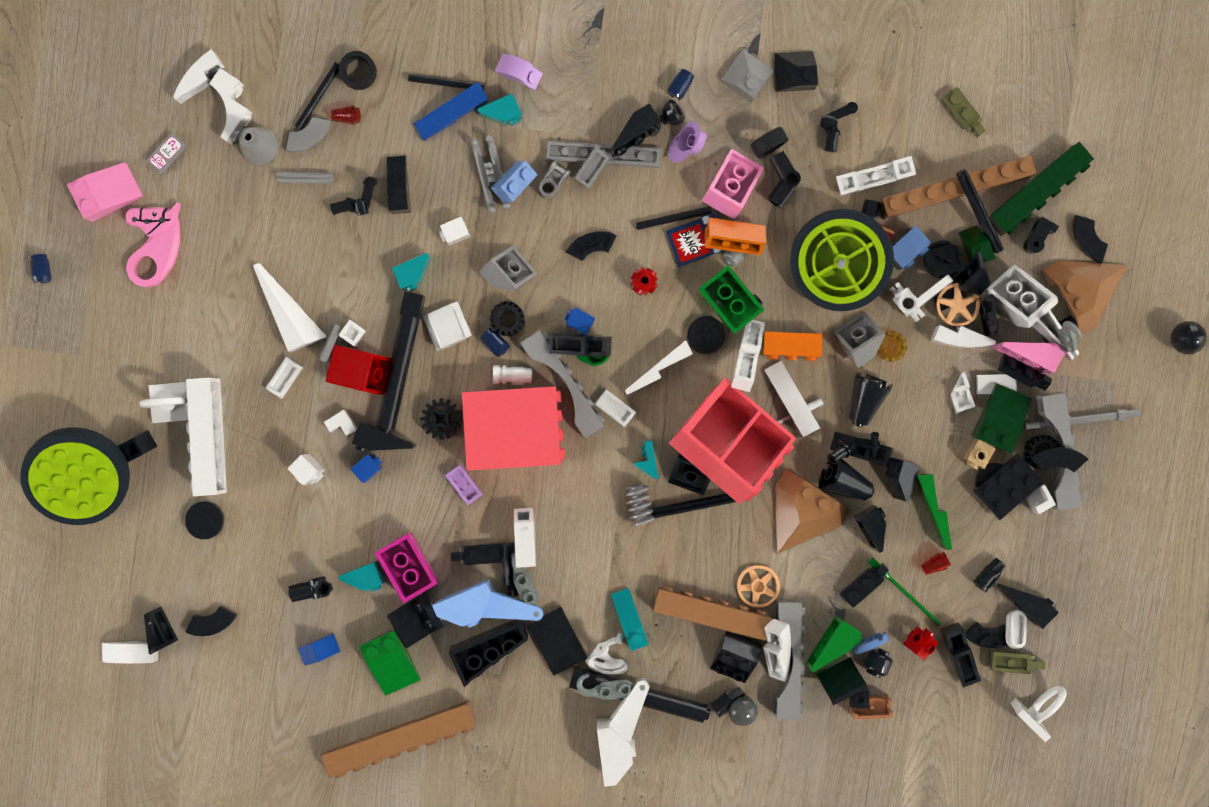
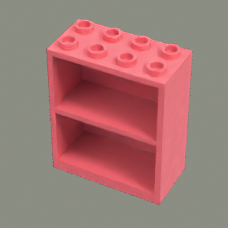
[669,377,796,504]
[462,386,565,471]

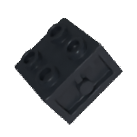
[387,593,444,648]

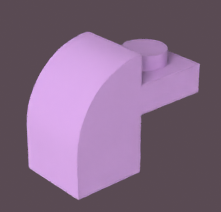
[494,54,543,90]

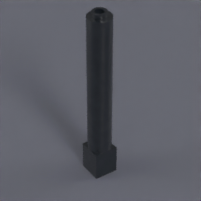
[376,291,426,434]
[569,666,710,723]

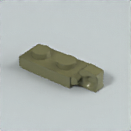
[940,87,986,137]
[990,650,1046,674]

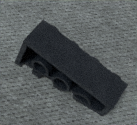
[449,619,528,687]

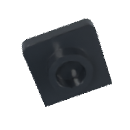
[849,688,870,708]

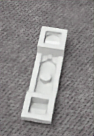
[836,156,916,195]

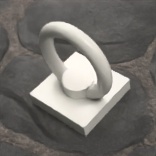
[139,382,188,423]
[1010,686,1067,742]

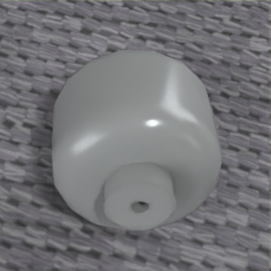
[723,251,744,267]

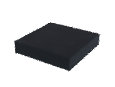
[816,657,868,706]

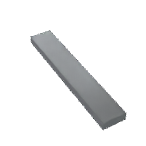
[546,141,661,168]

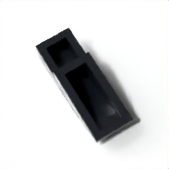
[549,334,612,357]
[830,432,894,467]
[941,622,981,688]

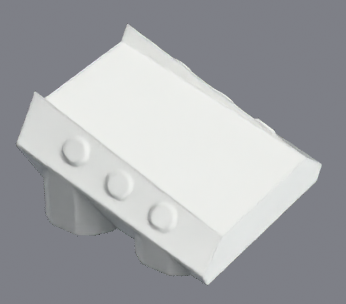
[423,301,472,351]

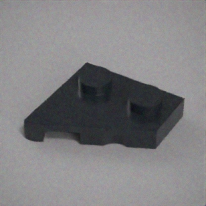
[979,294,999,336]
[144,607,178,655]

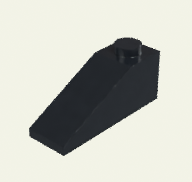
[387,155,411,214]
[352,422,416,453]
[118,430,158,462]
[997,584,1059,629]

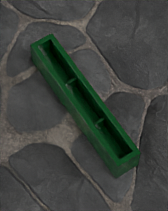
[989,141,1094,236]

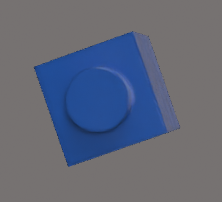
[564,307,595,335]
[350,453,383,483]

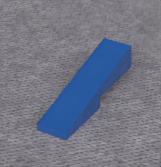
[414,82,489,141]

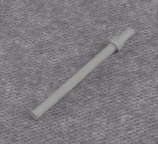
[1024,409,1141,430]

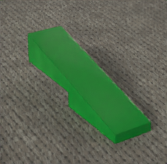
[916,473,952,550]

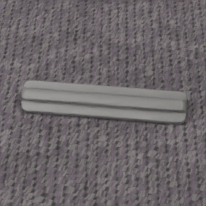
[276,171,334,184]

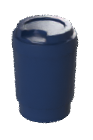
[667,69,694,100]
[30,254,52,284]
[480,328,510,357]

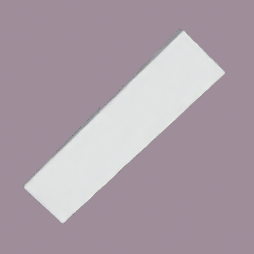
[731,320,765,392]
[625,340,693,395]
[764,361,820,437]

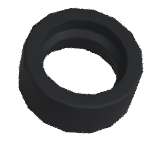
[339,51,377,90]
[750,127,789,159]

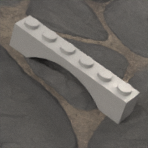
[521,330,605,439]
[1036,392,1083,511]
[775,600,805,719]

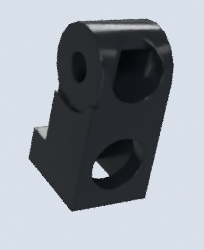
[1024,217,1059,254]

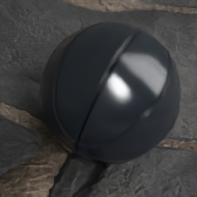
[1171,321,1207,355]

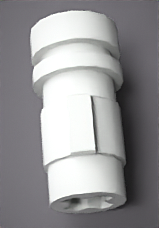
[493,365,532,385]

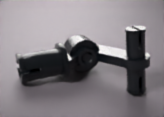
[820,102,858,153]
[330,176,377,216]
[827,432,880,465]

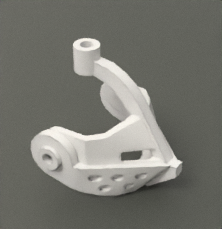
[586,633,628,676]

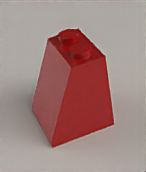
[325,345,391,395]

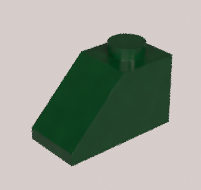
[958,225,996,263]

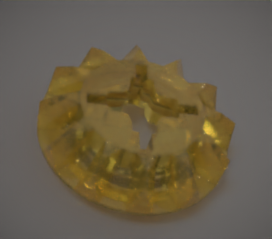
[877,331,907,362]

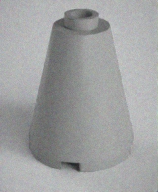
[239,127,279,166]

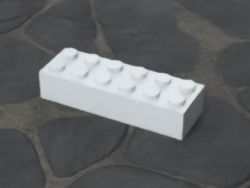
[184,378,227,496]

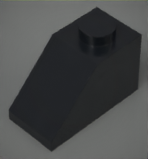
[958,252,991,295]
[885,457,920,502]

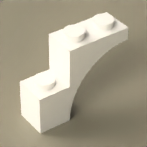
[209,68,253,145]

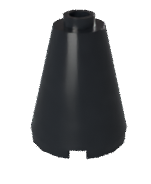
[849,372,893,428]
[818,459,874,500]

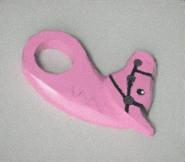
[125,202,181,288]

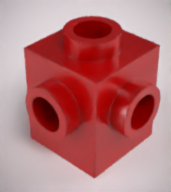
[630,267,658,296]
[903,626,938,661]

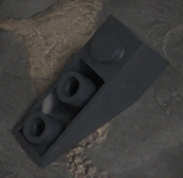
[611,103,662,158]

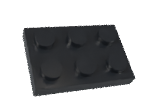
[973,453,1044,520]

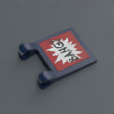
[666,213,725,267]

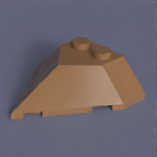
[1041,260,1127,335]
[775,469,850,554]

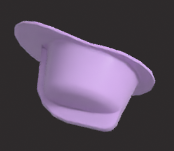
[668,121,707,163]

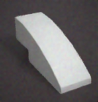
[173,49,225,104]
[930,325,996,348]
[763,619,791,682]
[102,641,158,664]

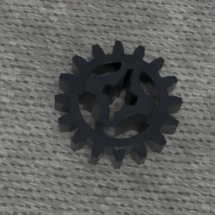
[420,398,463,440]

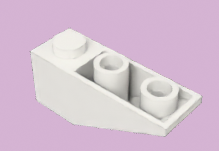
[514,508,536,568]

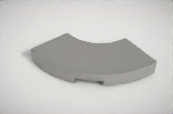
[286,117,332,153]

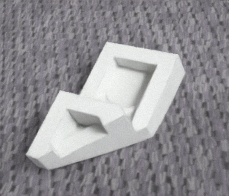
[950,372,975,414]

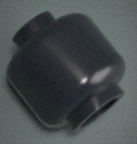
[864,648,893,678]

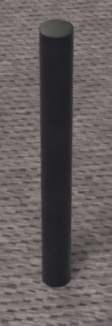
[295,62,339,130]
[408,74,485,91]
[636,206,712,230]

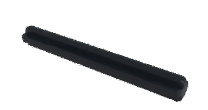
[956,169,1004,254]
[652,493,736,518]

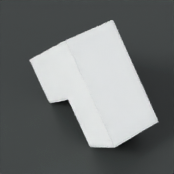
[324,410,358,436]

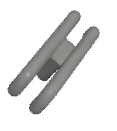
[471,135,510,213]

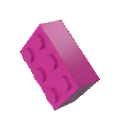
[375,532,440,603]

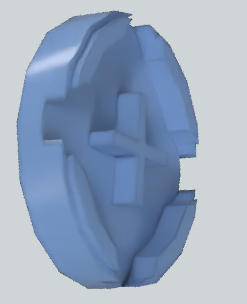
[852,632,889,654]

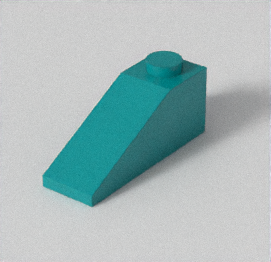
[611,588,649,651]

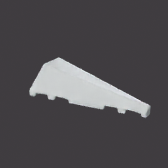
[253,263,327,352]

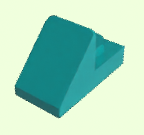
[632,440,659,479]

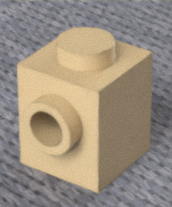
[963,439,995,470]

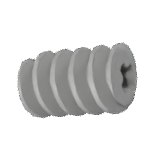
[624,485,654,526]

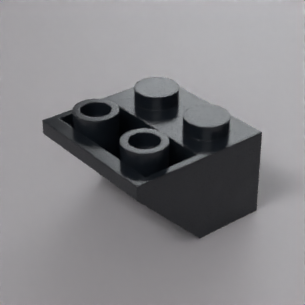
[710,631,762,683]

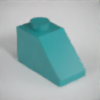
[478,93,523,126]
[392,253,431,292]
[338,561,385,592]

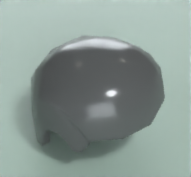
[729,696,758,726]

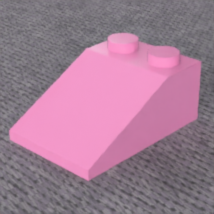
[701,148,764,220]
[67,162,143,222]
[992,342,1065,374]

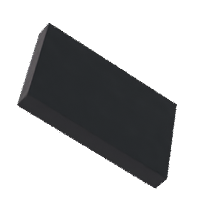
[527,606,588,676]

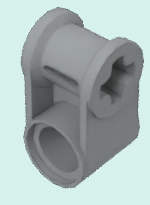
[539,161,571,199]

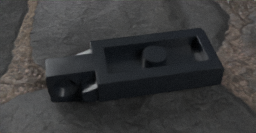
[998,353,1052,391]
[501,542,523,596]
[450,543,502,565]
[840,563,889,608]

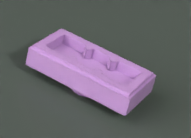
[445,464,483,506]

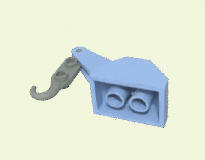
[432,554,543,628]

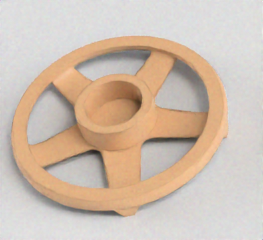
[936,283,980,326]
[737,565,780,608]

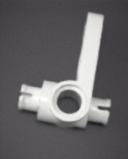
[889,275,953,322]

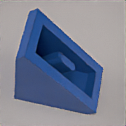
[298,633,341,666]

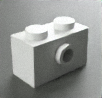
[287,454,325,485]

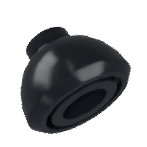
[659,99,685,125]

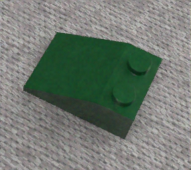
[971,383,1032,453]

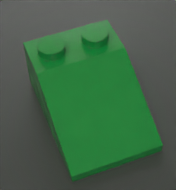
[697,265,765,334]
[805,615,862,672]
[359,629,421,696]

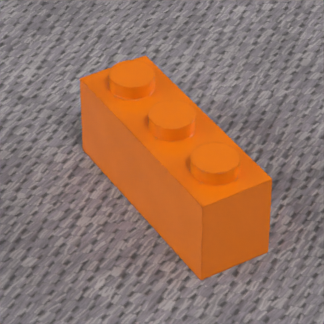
[705,218,766,255]
[762,332,823,361]

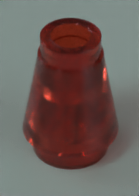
[331,105,361,125]
[921,552,951,575]

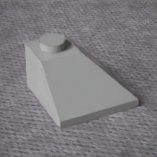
[721,49,774,103]
[480,246,537,291]
[833,312,885,368]

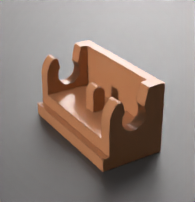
[850,694,893,719]

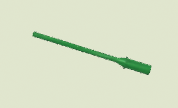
[868,557,941,626]

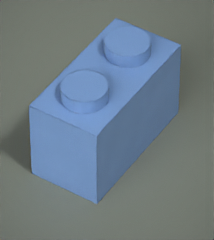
[491,161,537,202]
[892,226,931,270]

